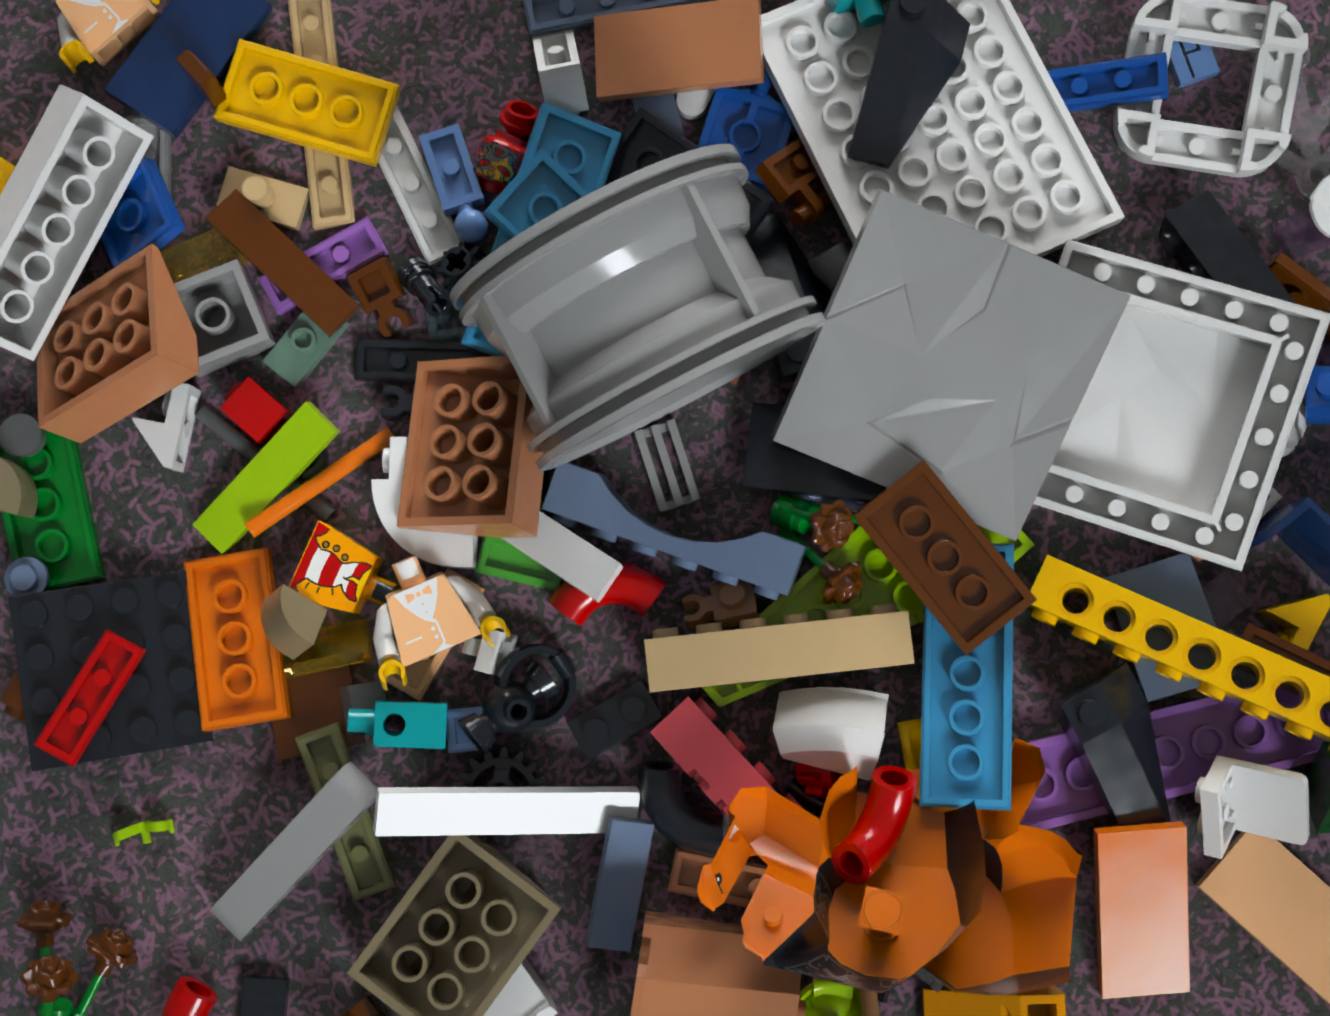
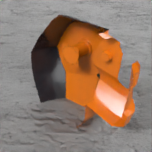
[910,738,1082,995]
[697,766,986,993]

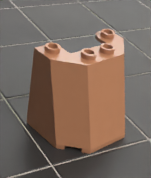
[630,911,806,1016]

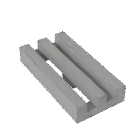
[634,419,700,513]

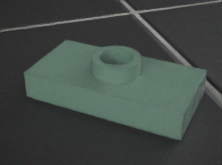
[262,312,350,389]

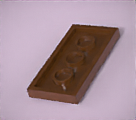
[852,459,1037,656]

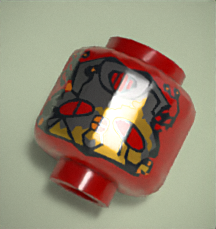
[472,130,528,195]

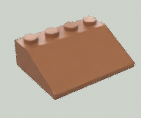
[37,244,199,444]
[397,355,544,538]

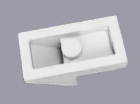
[132,383,201,473]

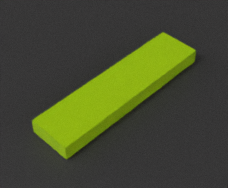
[192,402,341,554]

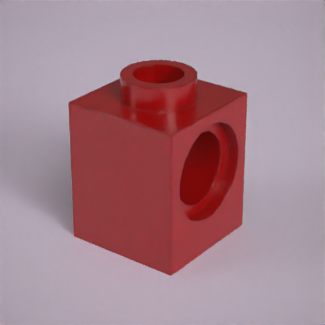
[220,376,294,446]

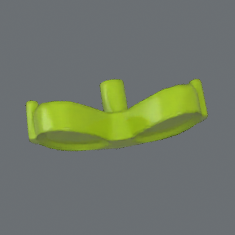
[112,819,175,846]

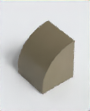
[0,457,38,519]
[261,584,328,660]

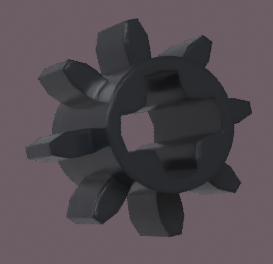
[436,242,487,292]

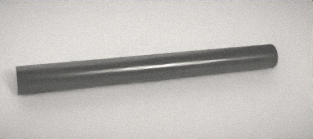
[196,405,337,522]

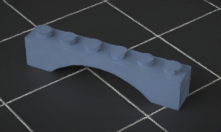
[542,462,807,600]

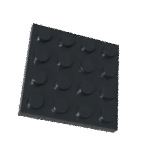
[9,571,214,771]

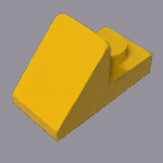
[1255,594,1330,650]

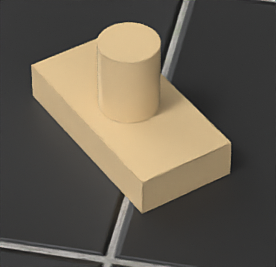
[216,166,310,231]

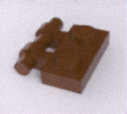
[754,138,834,227]

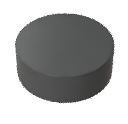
[0,413,47,458]

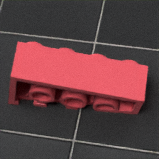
[650,696,805,820]

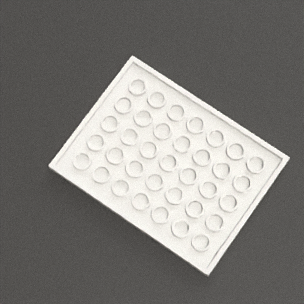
[761,0,1125,257]

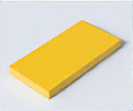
[214,38,401,167]

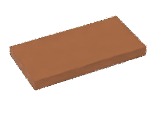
[594,0,764,102]

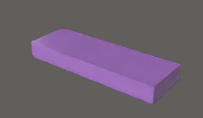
[258,216,389,315]

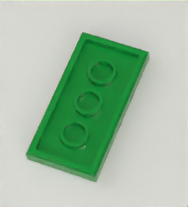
[0,431,106,591]

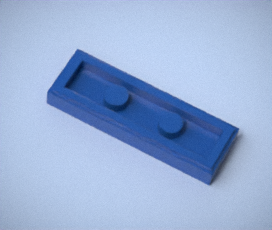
[1047,52,1169,112]

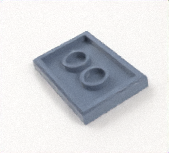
[1104,553,1234,702]

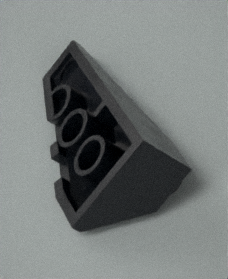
[748,213,832,384]

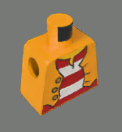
[289,520,398,614]

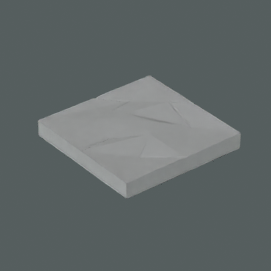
[771,189,1131,541]

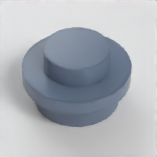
[4,557,50,596]

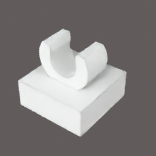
[462,630,518,675]

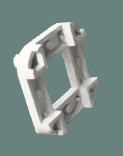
[1113,0,1309,177]

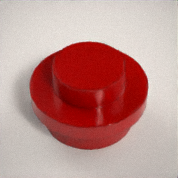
[499,100,539,138]

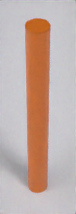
[244,427,395,538]

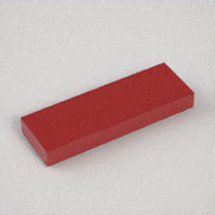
[34,629,147,767]

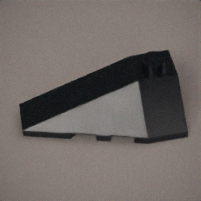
[847,0,970,169]
[1048,663,1171,826]

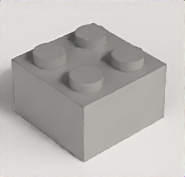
[174,259,276,378]

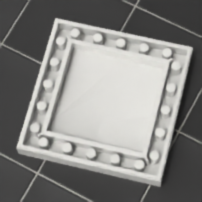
[1033,239,1330,571]

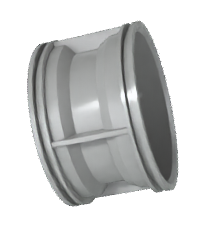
[449,143,826,472]

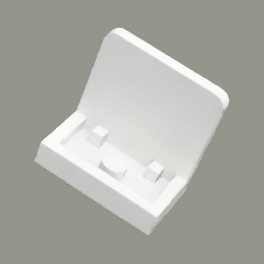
[1195,755,1310,859]

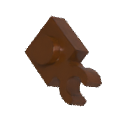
[346,257,414,338]

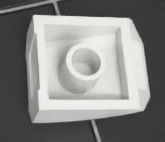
[773,687,889,781]

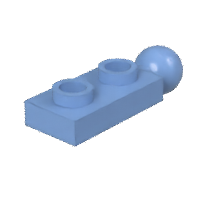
[418,123,488,243]

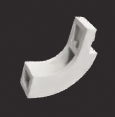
[371,437,478,569]

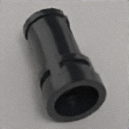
[398,258,452,317]

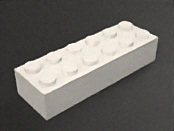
[0,84,154,361]

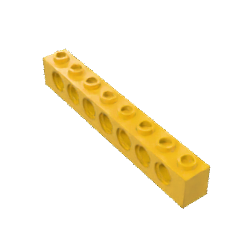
[1029,555,1330,750]

